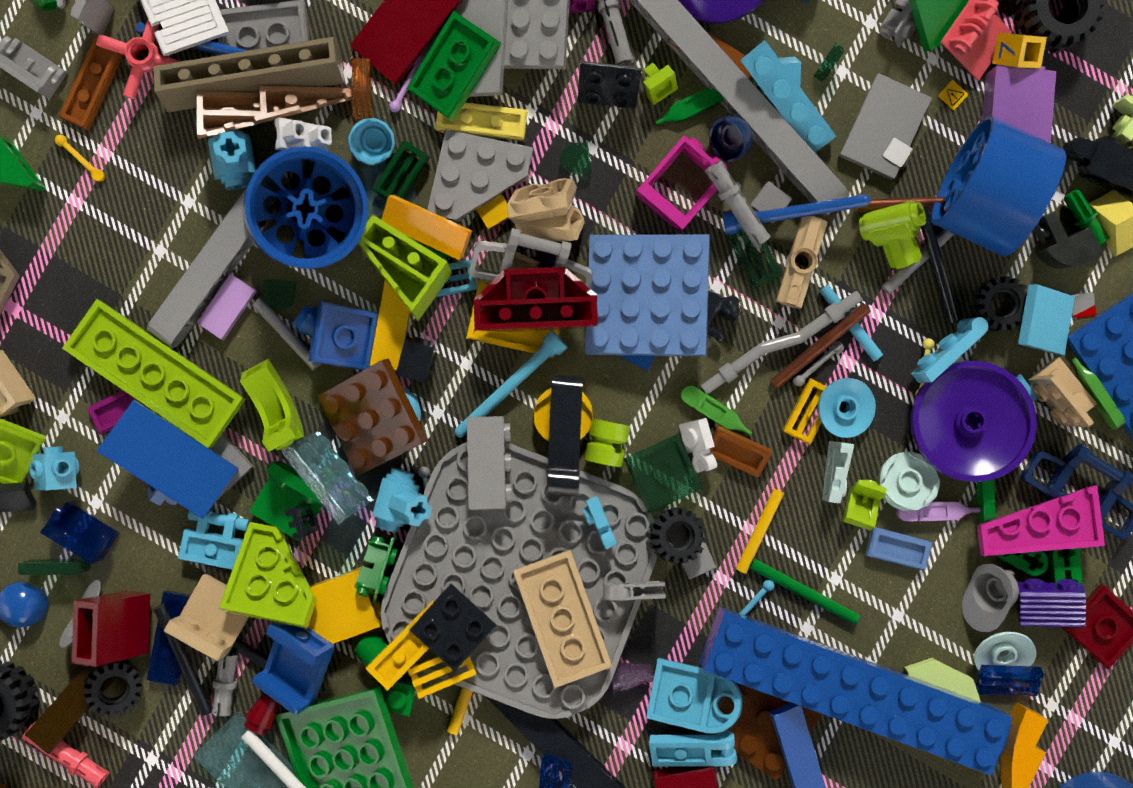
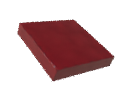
[1061,584,1133,670]

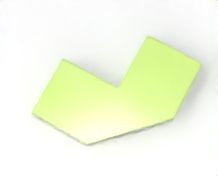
[904,658,981,702]

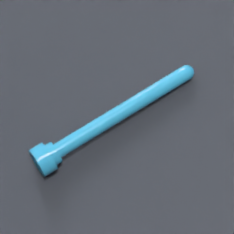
[455,330,568,438]

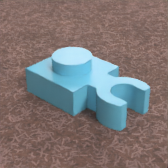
[582,496,617,549]

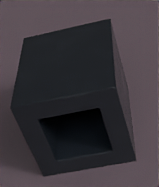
[396,336,437,383]

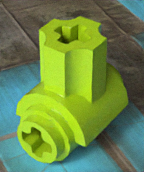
[859,200,926,269]

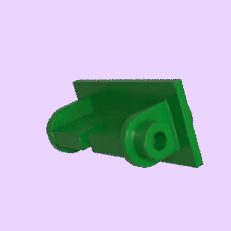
[354,536,397,603]

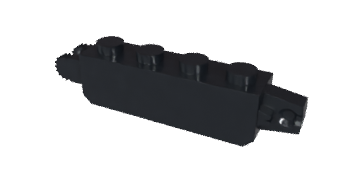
[1062,136,1133,199]

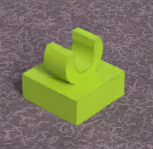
[643,63,678,105]

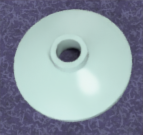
[974,632,1036,679]

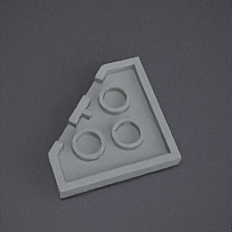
[427,129,533,223]

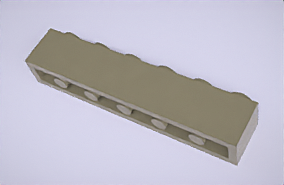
[153,37,344,112]

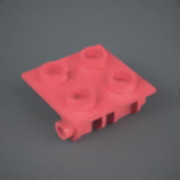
[940,0,1012,81]

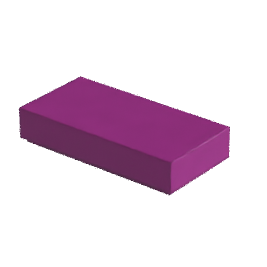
[86,390,151,435]

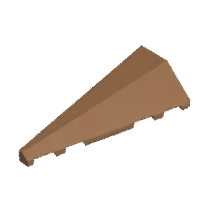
[196,85,352,139]

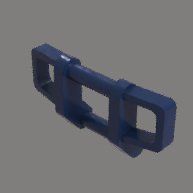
[1020,443,1133,540]

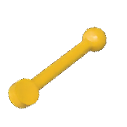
[55,135,105,182]

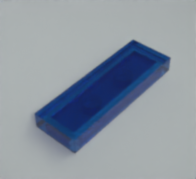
[147,590,191,686]

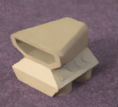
[507,178,585,242]

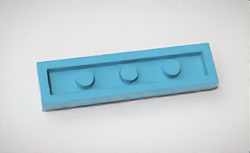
[740,40,837,153]

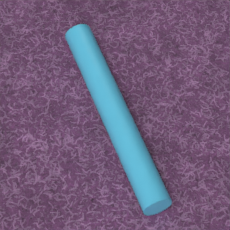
[819,284,883,361]

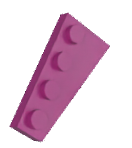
[977,485,1105,556]

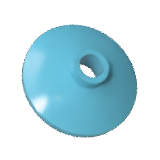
[818,378,876,438]

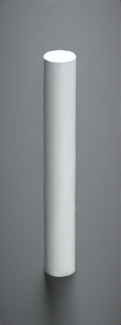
[241,730,306,788]

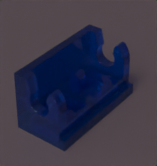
[40,502,120,564]

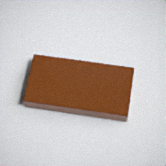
[710,425,772,478]

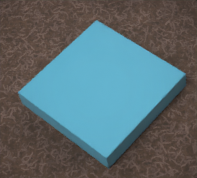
[1018,284,1075,355]

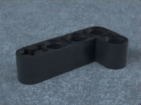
[547,375,583,497]

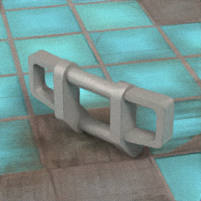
[469,228,593,288]

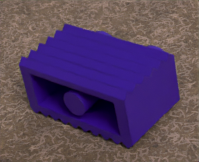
[1017,579,1086,627]

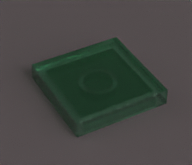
[624,434,703,513]

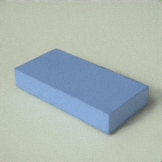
[865,527,933,571]

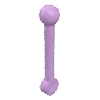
[389,56,424,112]

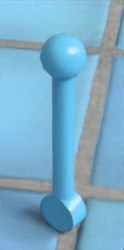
[739,580,774,615]

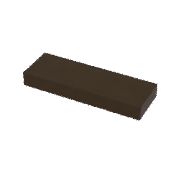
[25,665,114,754]

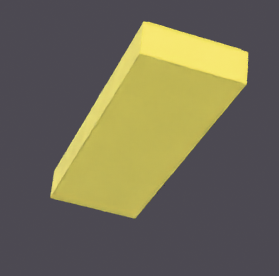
[435,102,528,142]

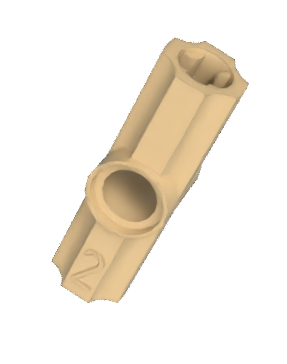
[775,216,828,309]

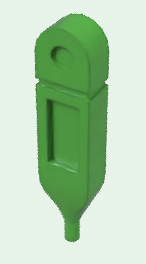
[1072,357,1126,430]
[680,386,752,436]

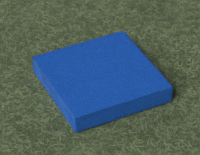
[308,302,379,371]

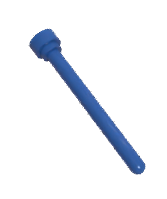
[723,194,871,235]

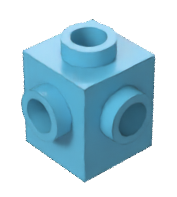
[29,446,79,490]

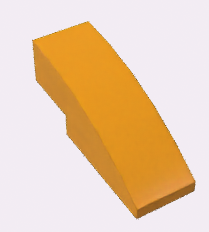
[1001,702,1048,788]

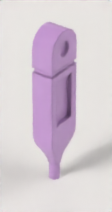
[896,501,980,521]

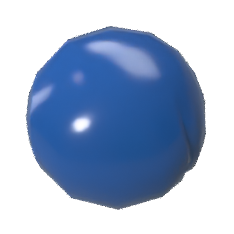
[0,582,48,627]

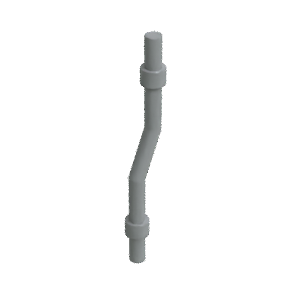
[701,291,863,395]

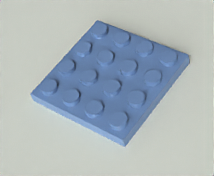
[585,234,710,357]

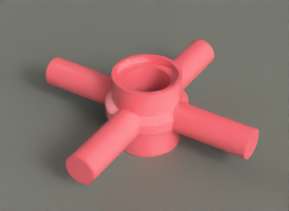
[96,20,181,100]

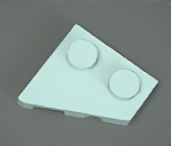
[822,441,854,503]

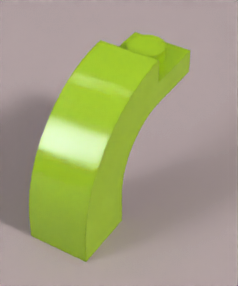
[240,359,304,452]

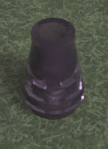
[610,662,653,692]

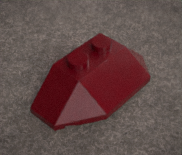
[474,267,598,332]

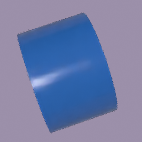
[931,115,1066,257]
[243,146,368,269]

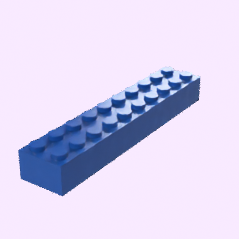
[699,606,1013,775]

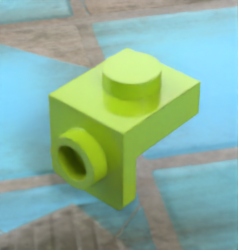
[842,480,887,531]

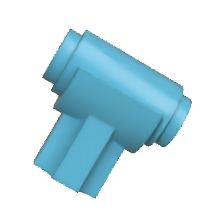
[208,129,256,190]
[372,468,432,532]

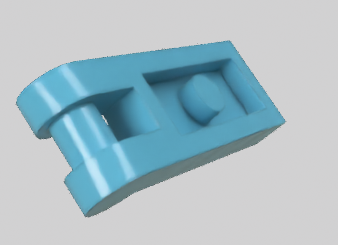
[911,317,989,383]
[649,730,737,766]

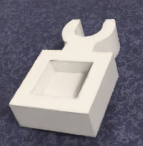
[679,418,717,473]

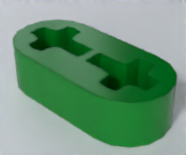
[1047,548,1082,584]
[994,551,1049,576]

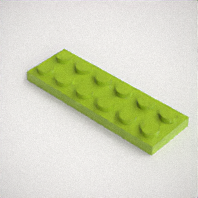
[62,299,246,449]

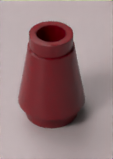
[244,692,279,735]

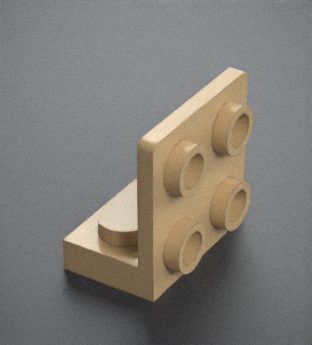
[1028,357,1097,427]
[164,574,249,661]

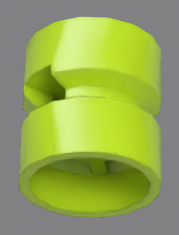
[584,418,630,467]

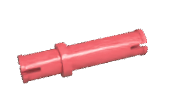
[22,722,109,788]

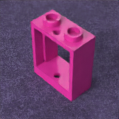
[635,135,728,233]

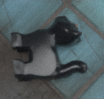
[707,290,741,343]

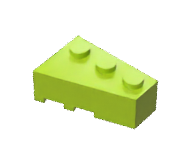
[358,215,452,321]

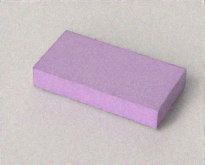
[197,274,257,340]

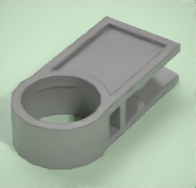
[603,581,666,601]

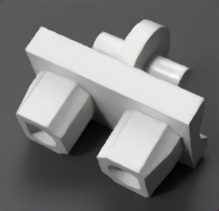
[274,117,332,151]

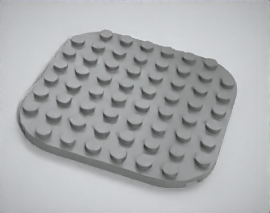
[381,442,657,719]

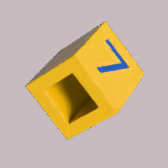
[992,33,1047,69]

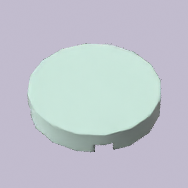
[878,451,940,511]

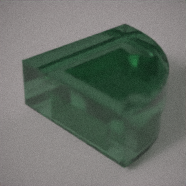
[813,43,844,82]

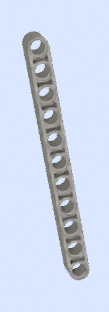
[628,0,850,216]

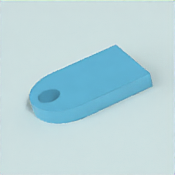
[646,658,743,734]

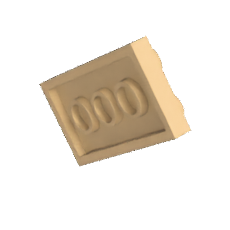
[513,550,613,688]

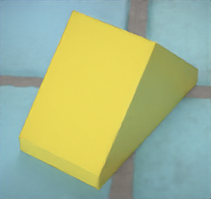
[1088,190,1133,257]

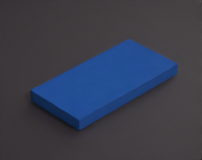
[97,400,239,519]

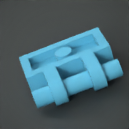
[178,509,250,570]

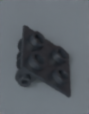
[577,61,642,108]
[409,583,497,672]

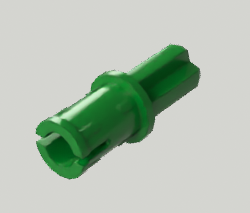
[1064,190,1110,245]

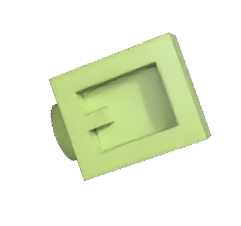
[1111,94,1133,145]

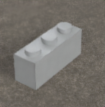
[467,416,512,510]

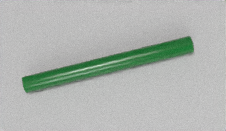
[749,558,860,625]

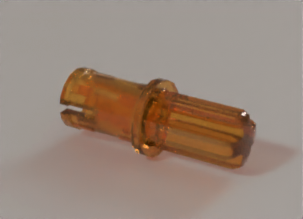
[349,58,373,120]

